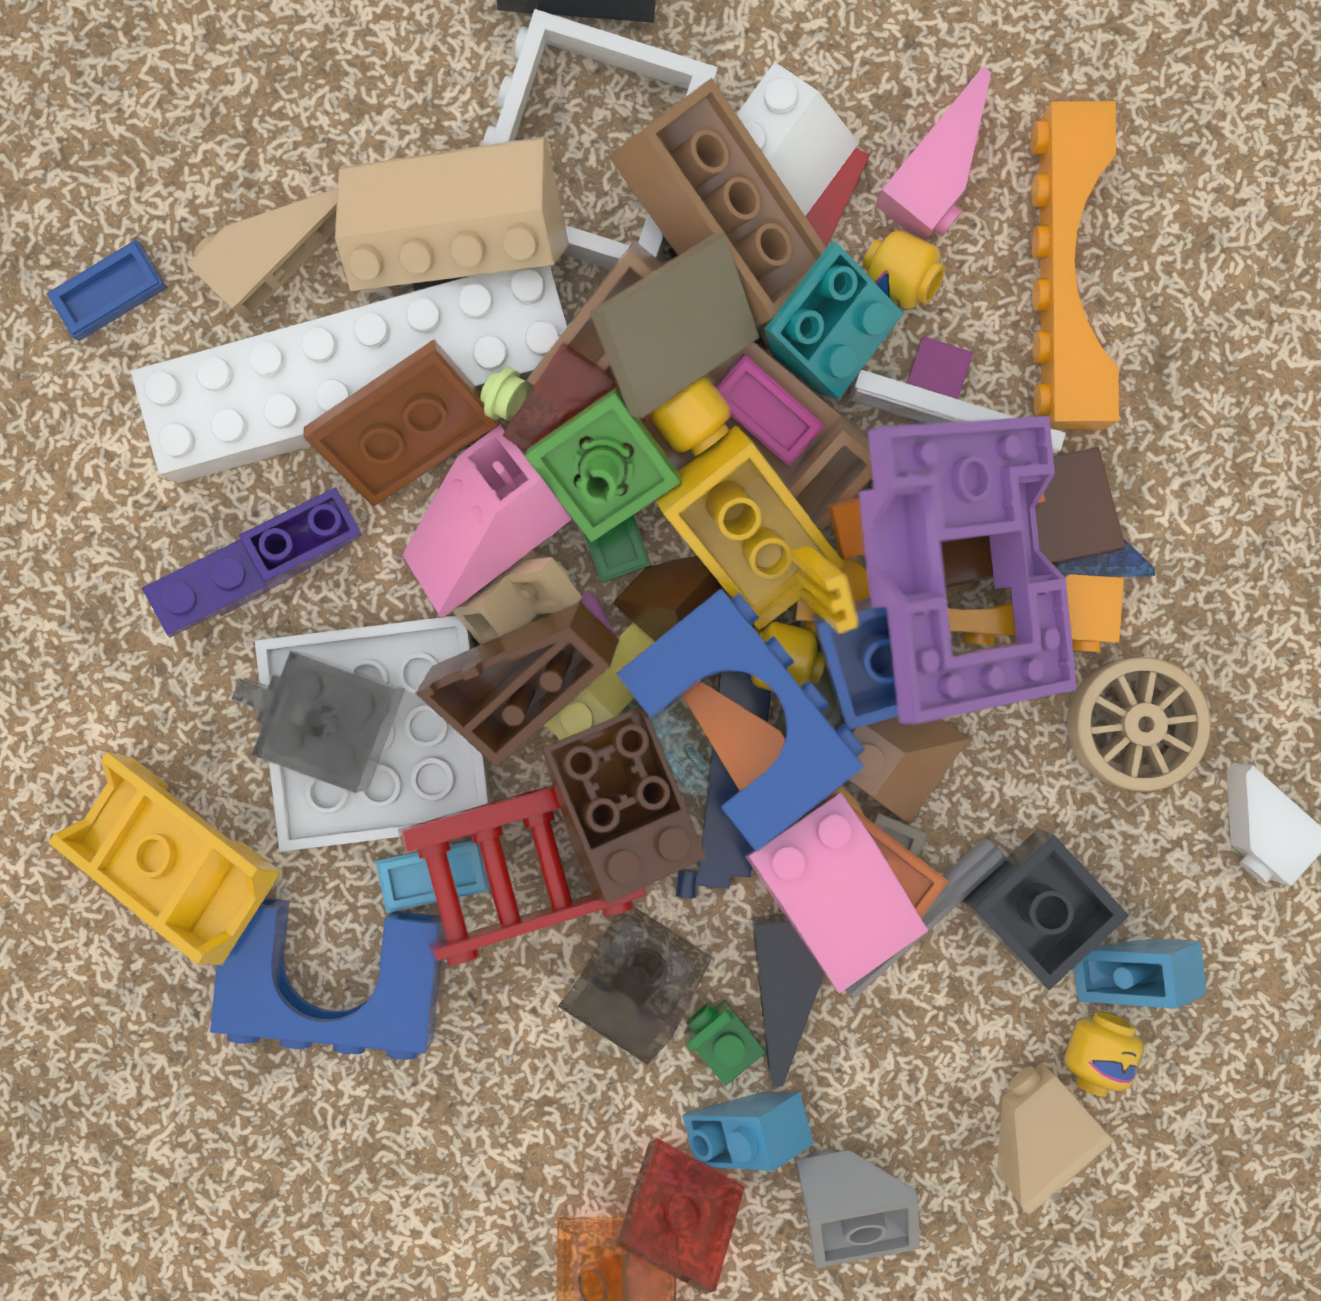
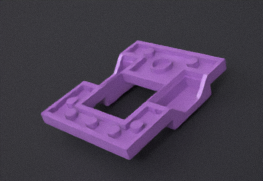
[859,416,1077,724]

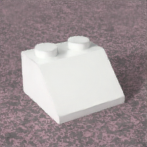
[737,62,859,216]

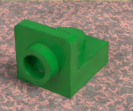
[685,999,766,1086]

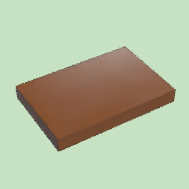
[303,339,501,507]

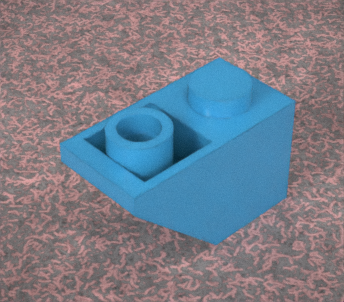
[682,1092,814,1171]

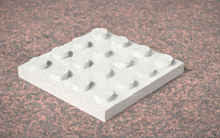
[255,616,491,852]

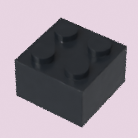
[962,829,1129,990]

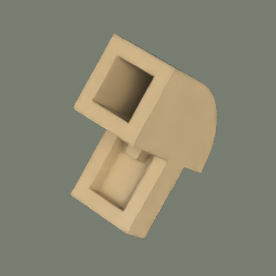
[453,550,582,645]

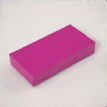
[715,354,825,466]

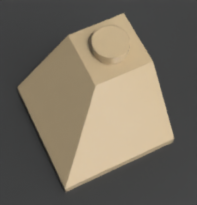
[997,1063,1114,1215]

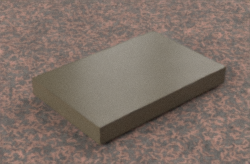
[590,234,759,418]

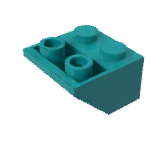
[764,242,904,399]

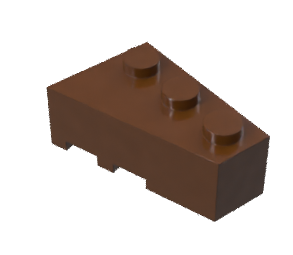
[415,602,619,767]

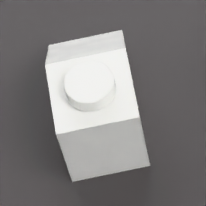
[1227,763,1321,886]

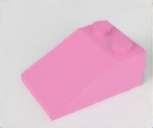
[745,793,928,993]

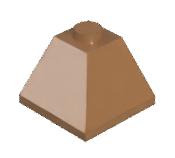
[847,716,969,824]

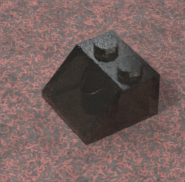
[558,907,712,1065]

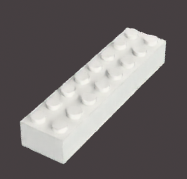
[131,266,567,483]

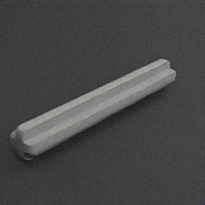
[845,839,1006,997]

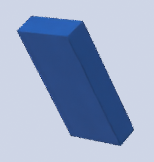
[46,239,168,341]

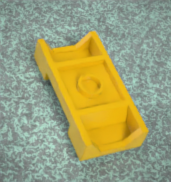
[49,752,281,965]

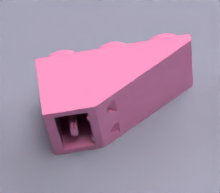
[402,425,572,618]

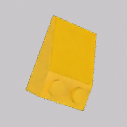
[655,425,845,631]

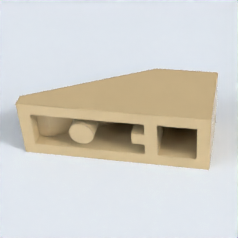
[187,188,338,321]

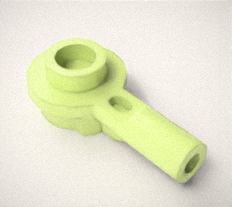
[481,367,544,421]

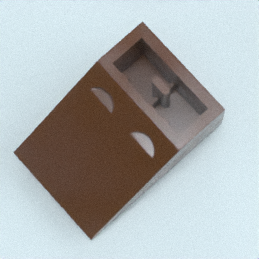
[542,706,707,904]

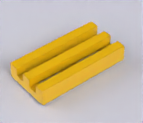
[789,545,859,634]

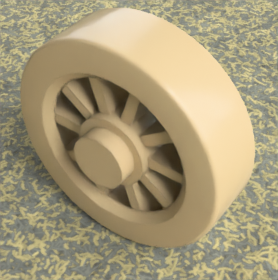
[1067,657,1211,792]

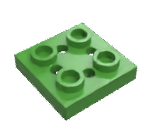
[525,387,681,542]

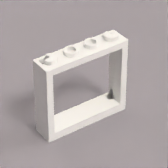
[482,9,718,270]

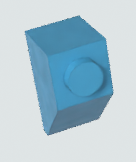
[1074,938,1207,1009]

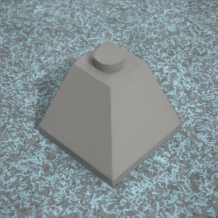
[797,1149,920,1268]

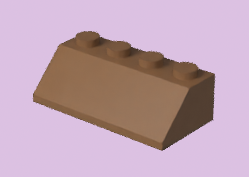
[609,78,826,327]

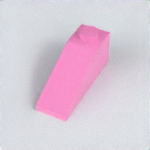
[875,66,991,241]

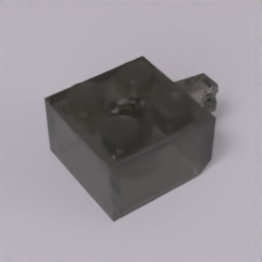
[231,651,406,793]

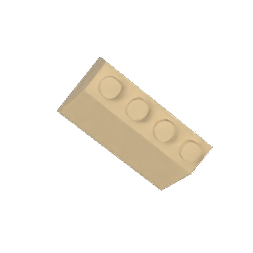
[335,136,569,291]

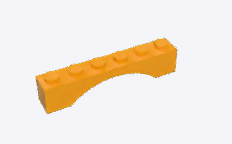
[1031,101,1119,430]
[792,558,1124,652]

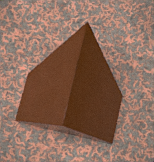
[612,555,729,642]

